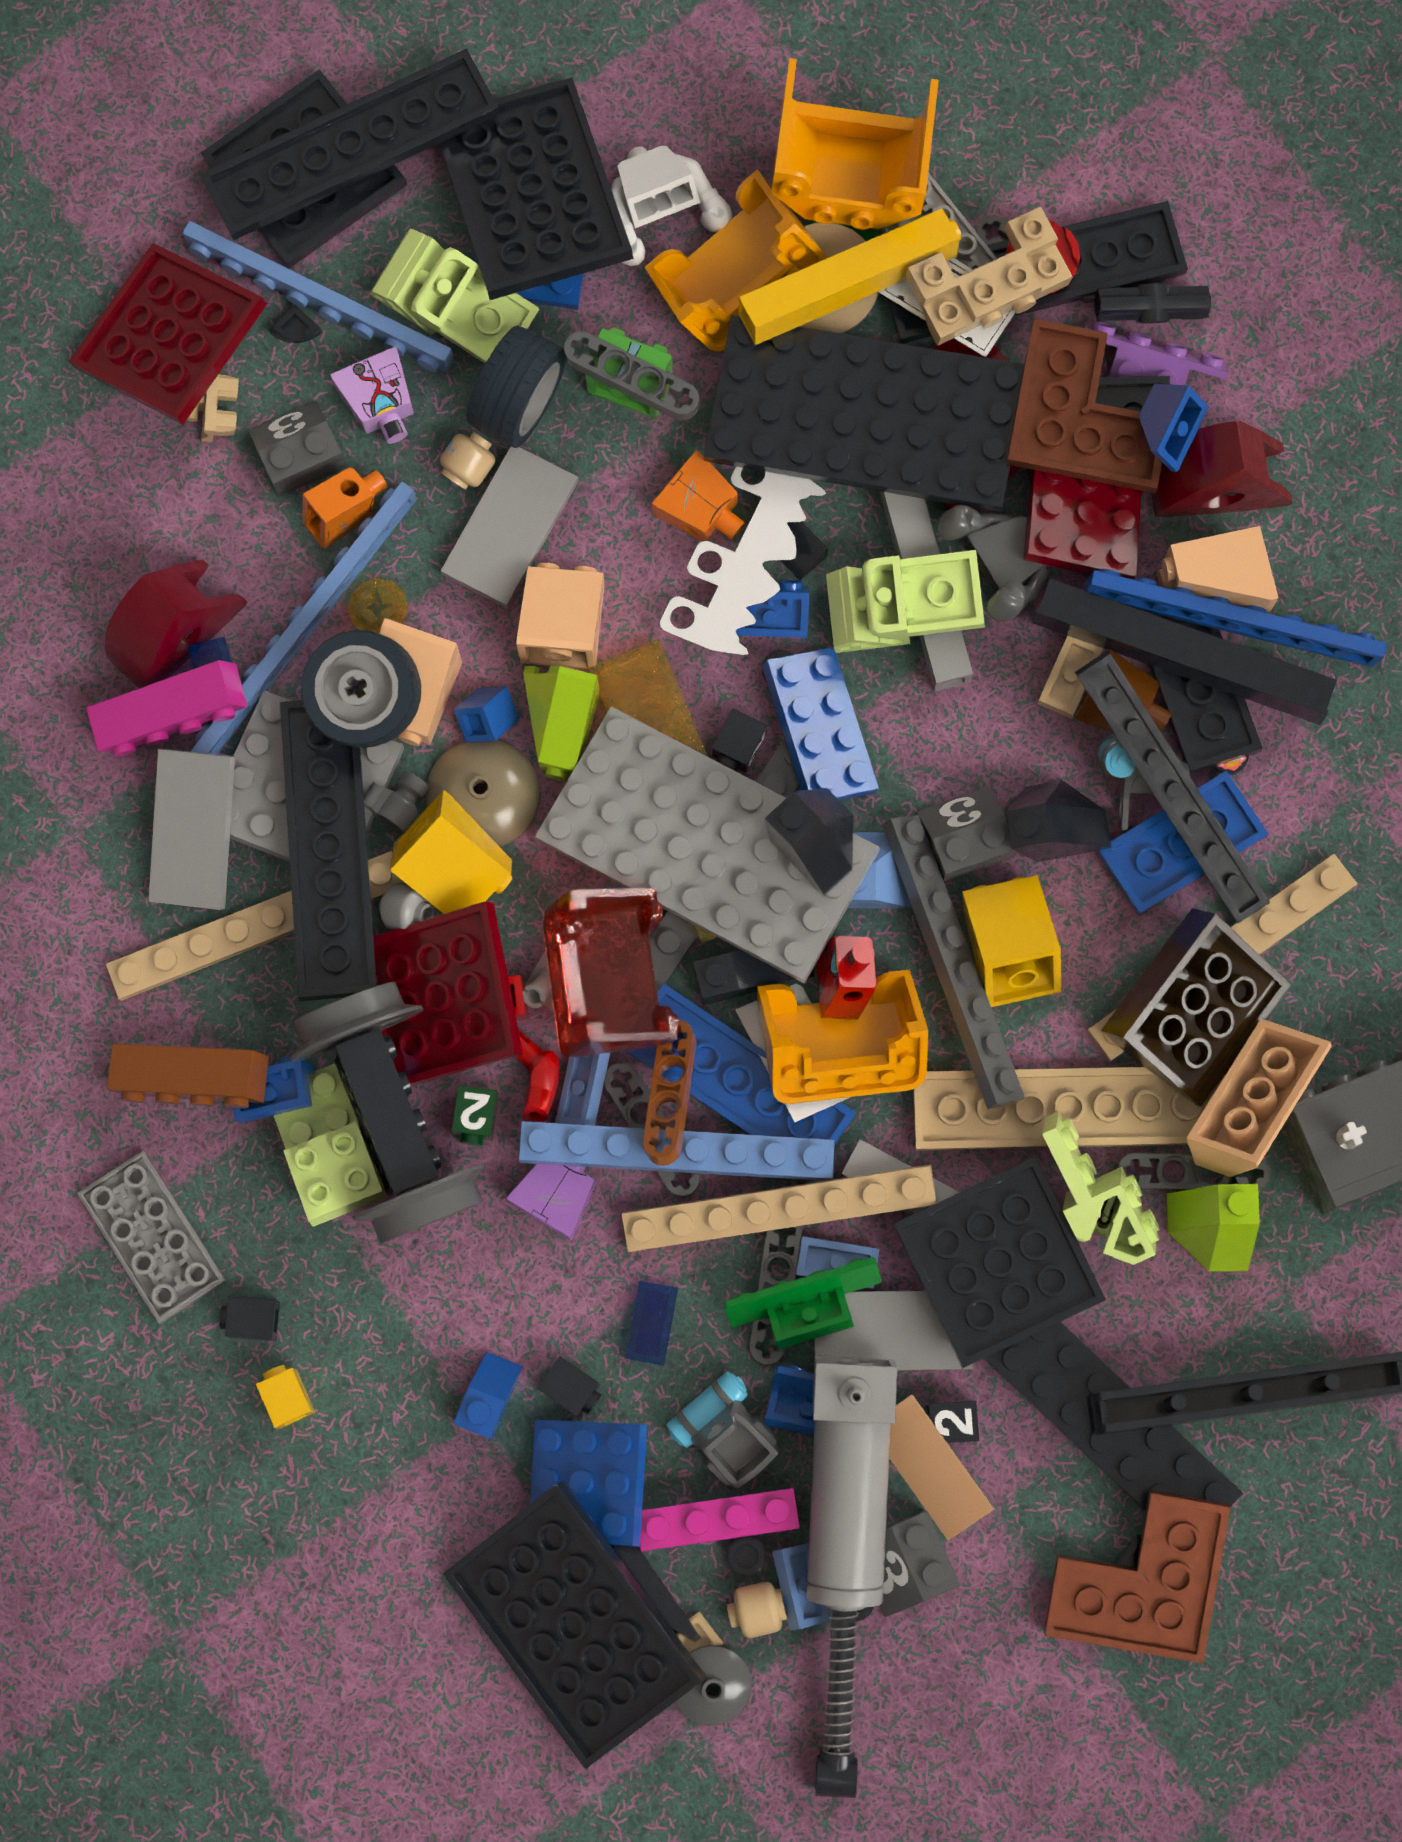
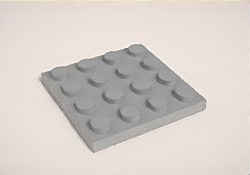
[230,690,404,862]

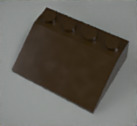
[1101,908,1291,1107]

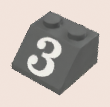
[248,401,347,497]
[916,786,1017,882]
[880,1511,960,1617]

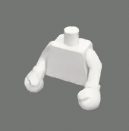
[611,146,733,266]

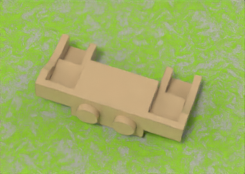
[905,206,1073,346]

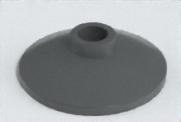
[676,1645,752,1725]

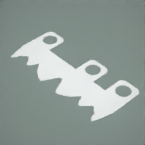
[660,467,826,655]

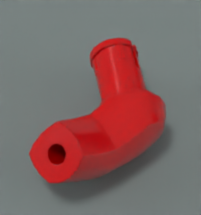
[515,1029,560,1123]

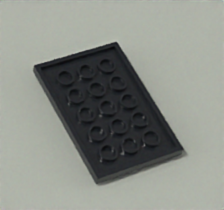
[439,77,634,300]
[443,1480,707,1769]

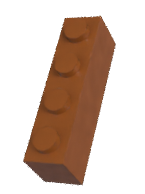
[107,1044,269,1109]

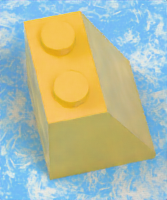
[390,790,512,914]
[962,875,1061,1007]

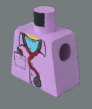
[330,346,414,444]

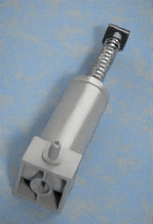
[806,1355,897,1798]

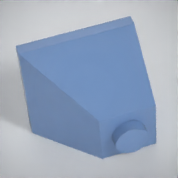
[848,832,912,909]

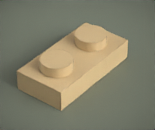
[1037,636,1103,719]

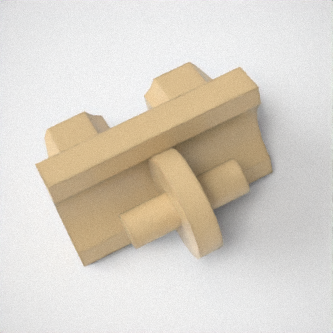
[187,374,239,442]

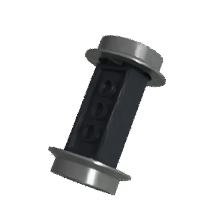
[289,982,486,1244]

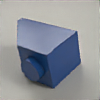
[1139,383,1209,472]
[453,1352,523,1440]

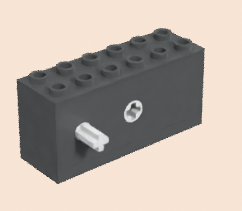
[1284,1053,1402,1215]

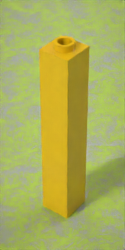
[739,209,961,345]

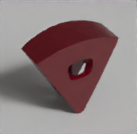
[1151,421,1293,517]
[105,559,247,688]

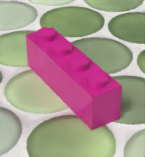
[86,660,248,757]
[640,1488,800,1551]

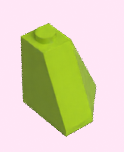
[523,666,600,782]
[1166,1184,1260,1272]

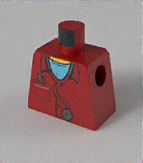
[816,936,876,1019]

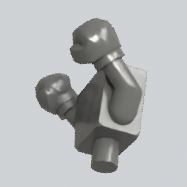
[938,505,1049,622]

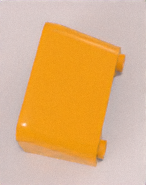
[644,169,825,351]
[757,969,928,1104]

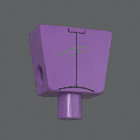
[507,1164,596,1241]

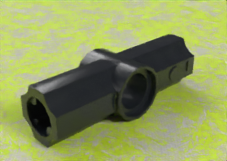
[1094,283,1211,324]

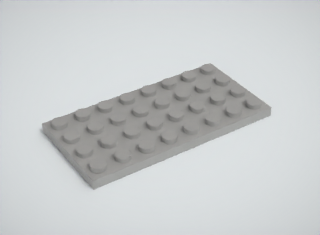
[535,706,880,984]

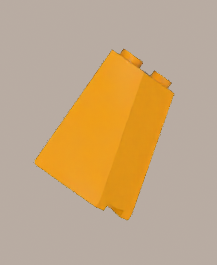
[771,58,939,230]

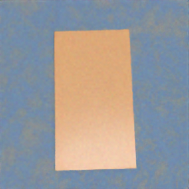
[889,1394,995,1541]

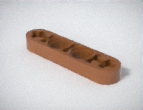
[643,1020,697,1166]

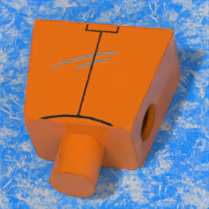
[652,450,746,541]
[302,467,387,550]

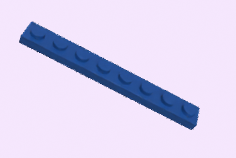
[1083,569,1387,667]

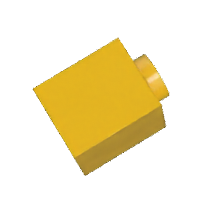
[256,1365,315,1429]

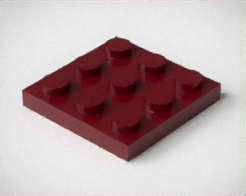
[1023,469,1142,580]

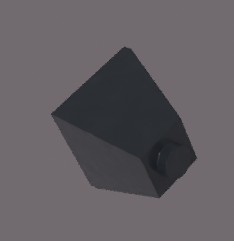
[1007,780,1111,862]
[764,788,854,896]

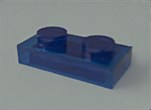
[626,1281,678,1366]

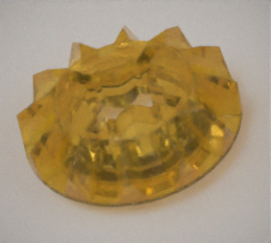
[347,577,408,633]

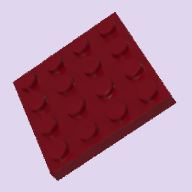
[69,243,267,425]
[374,901,523,1086]

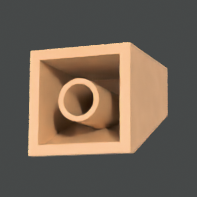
[1157,526,1278,614]
[516,563,605,670]
[361,618,462,746]

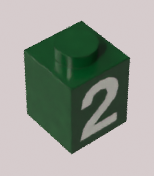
[452,1085,499,1146]

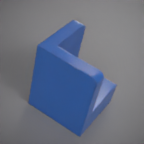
[453,686,519,742]

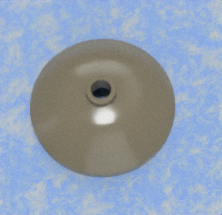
[426,740,540,847]

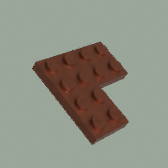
[1006,318,1162,493]
[1044,1490,1231,1664]

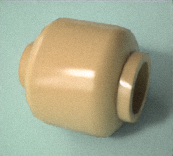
[440,431,496,490]
[727,1581,787,1638]

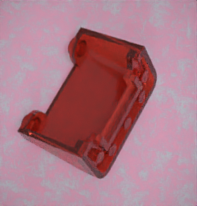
[543,888,679,1058]

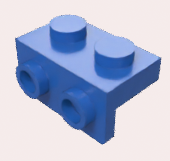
[765,1366,815,1436]

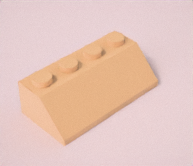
[1186,1019,1331,1177]

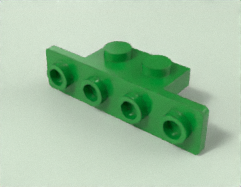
[724,1257,882,1349]

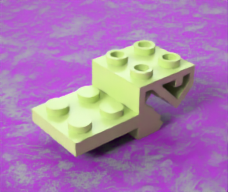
[369,228,540,364]
[826,550,985,653]
[274,1063,386,1227]
[1042,1111,1160,1265]

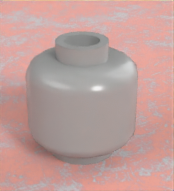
[379,883,437,930]

